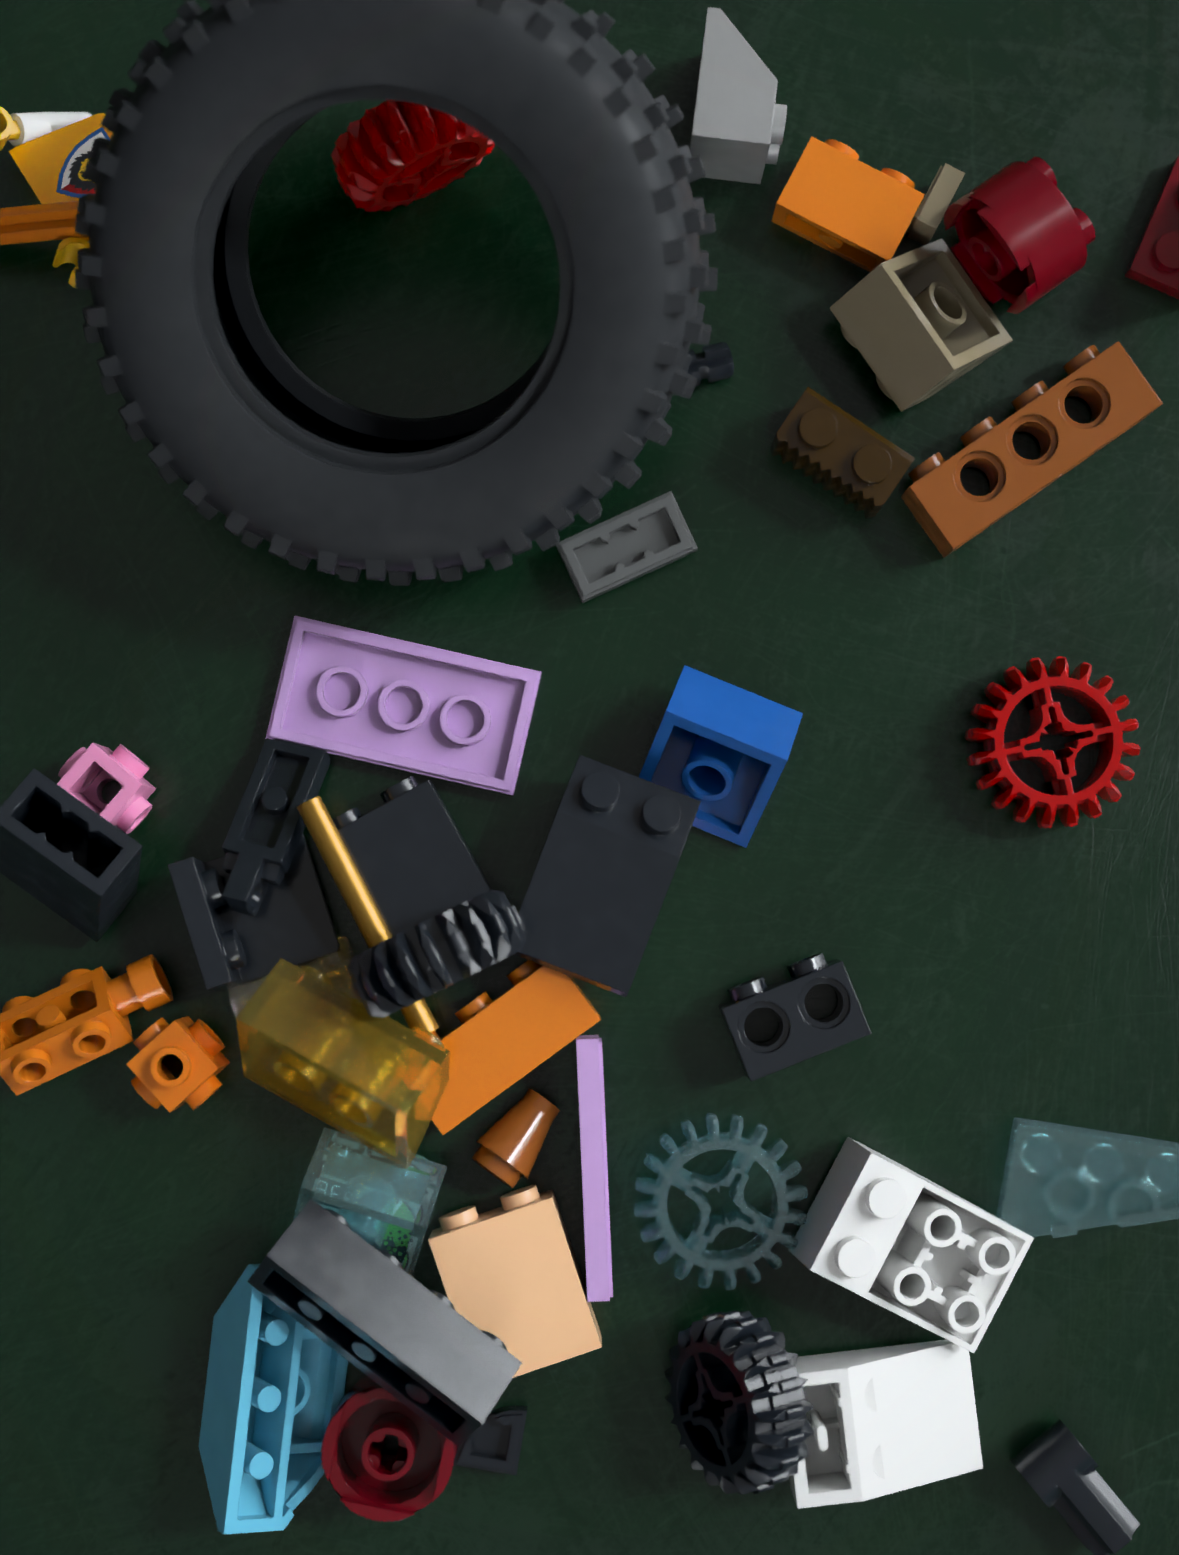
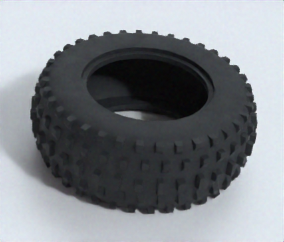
[75,0,718,585]

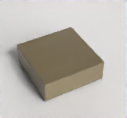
[907,163,965,245]

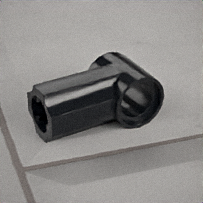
[1011,1419,1140,1555]

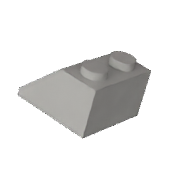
[690,7,787,184]

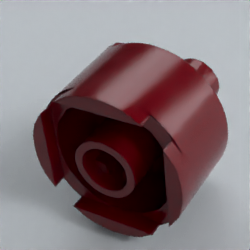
[944,156,1096,314]
[321,1376,457,1522]

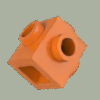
[126,1016,230,1113]

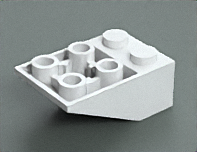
[788,1137,1034,1353]
[789,1340,983,1509]

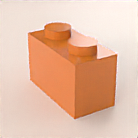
[771,136,925,272]

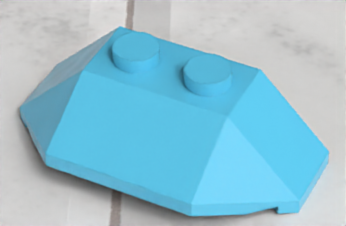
[199,1264,348,1535]

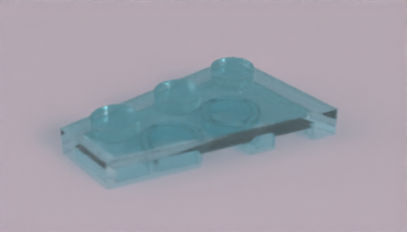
[996,1117,1179,1238]

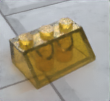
[236,958,450,1169]

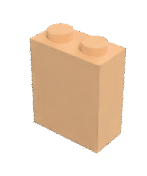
[428,1185,602,1378]

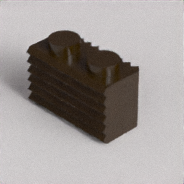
[770,387,915,519]

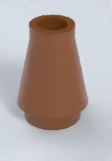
[471,1089,560,1189]

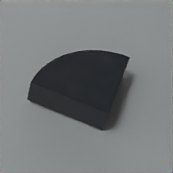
[453,1405,528,1475]

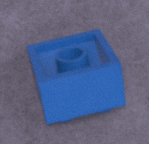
[639,665,803,848]

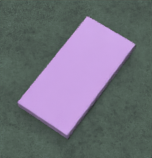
[265,615,542,796]

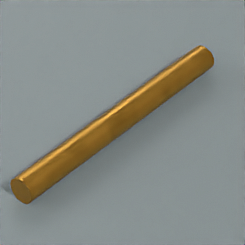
[297,796,439,1040]

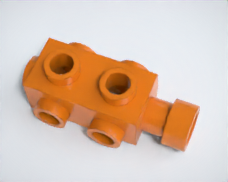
[0,954,173,1096]

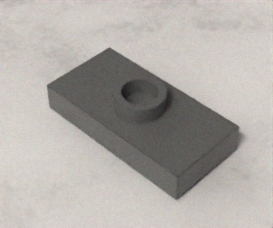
[556,491,698,604]

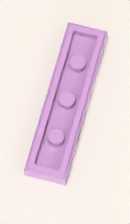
[576,1035,613,1302]

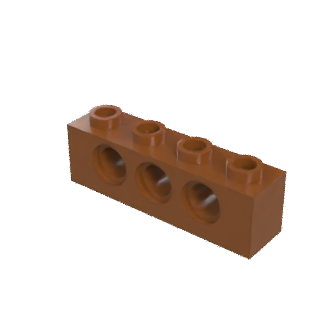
[901,341,1163,558]

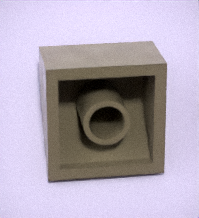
[830,238,1013,412]

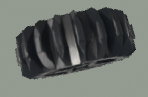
[347,890,527,1018]
[664,1310,814,1494]

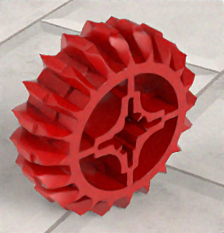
[331,100,495,212]
[965,656,1141,829]

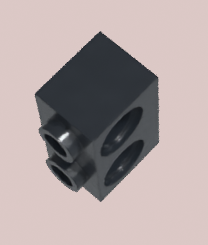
[718,953,872,1081]

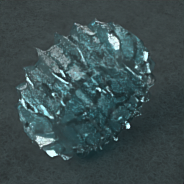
[634,1113,808,1290]

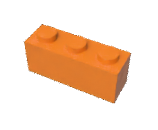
[397,960,601,1135]

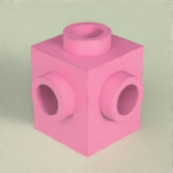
[57,743,156,834]

